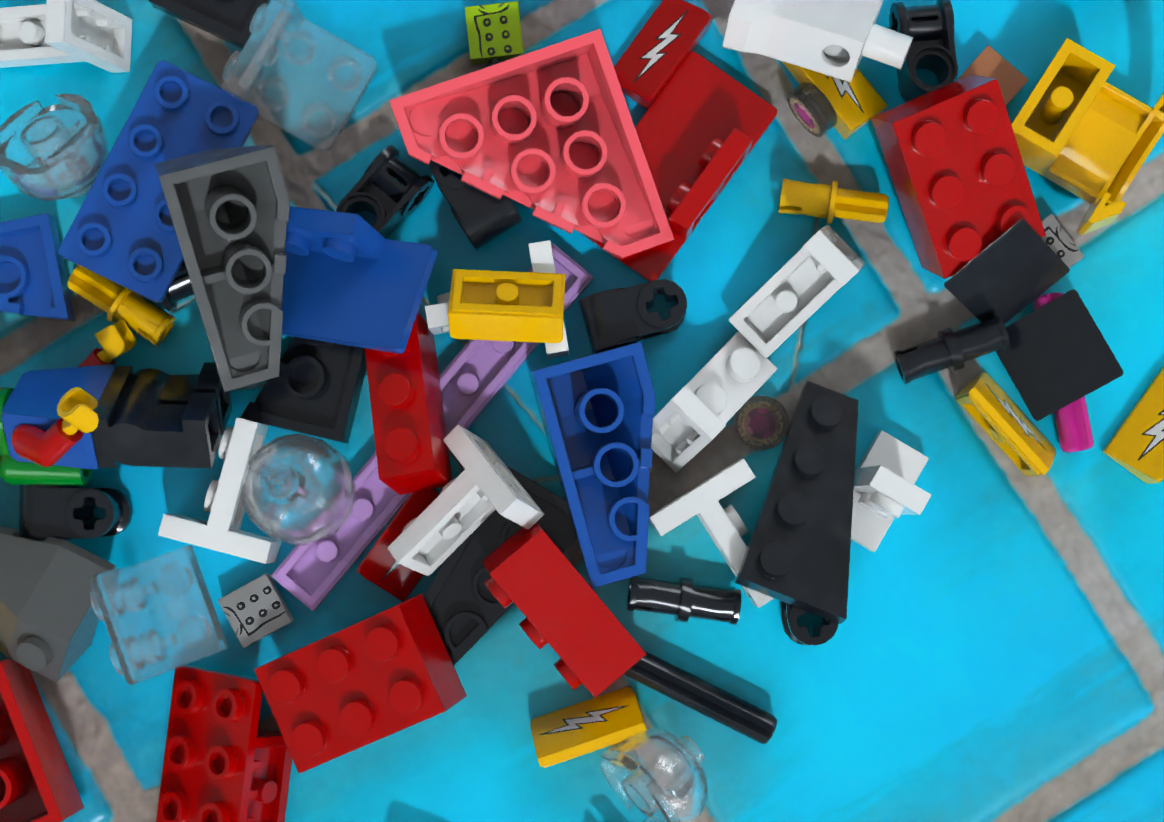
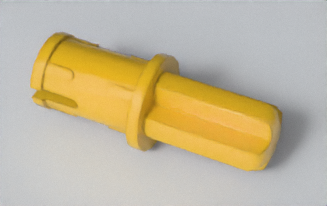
[778,178,889,224]
[67,265,176,347]

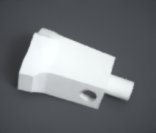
[722,0,913,82]

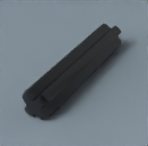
[624,650,777,744]

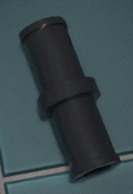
[893,315,1010,384]
[627,576,741,625]

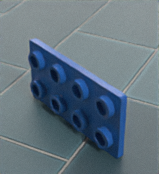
[58,60,259,303]
[282,206,437,354]

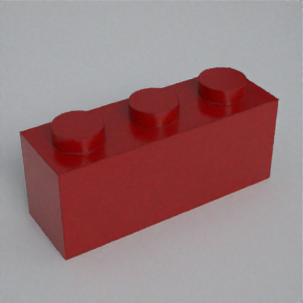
[365,313,452,495]
[482,523,646,698]

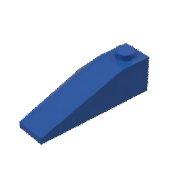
[528,342,656,588]

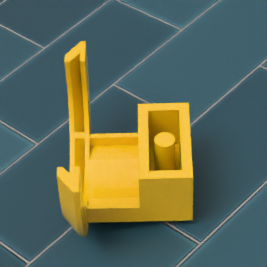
[1011,38,1164,236]

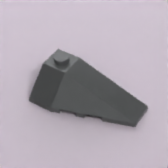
[155,145,290,392]
[0,526,116,683]

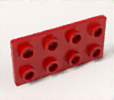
[577,51,777,282]
[156,666,292,822]

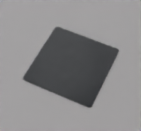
[944,219,1070,324]
[996,289,1124,421]

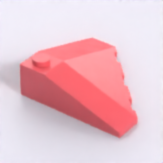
[389,29,674,259]

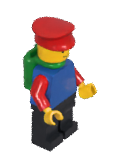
[0,319,232,485]

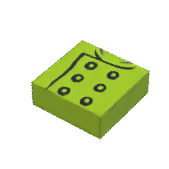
[465,1,524,65]

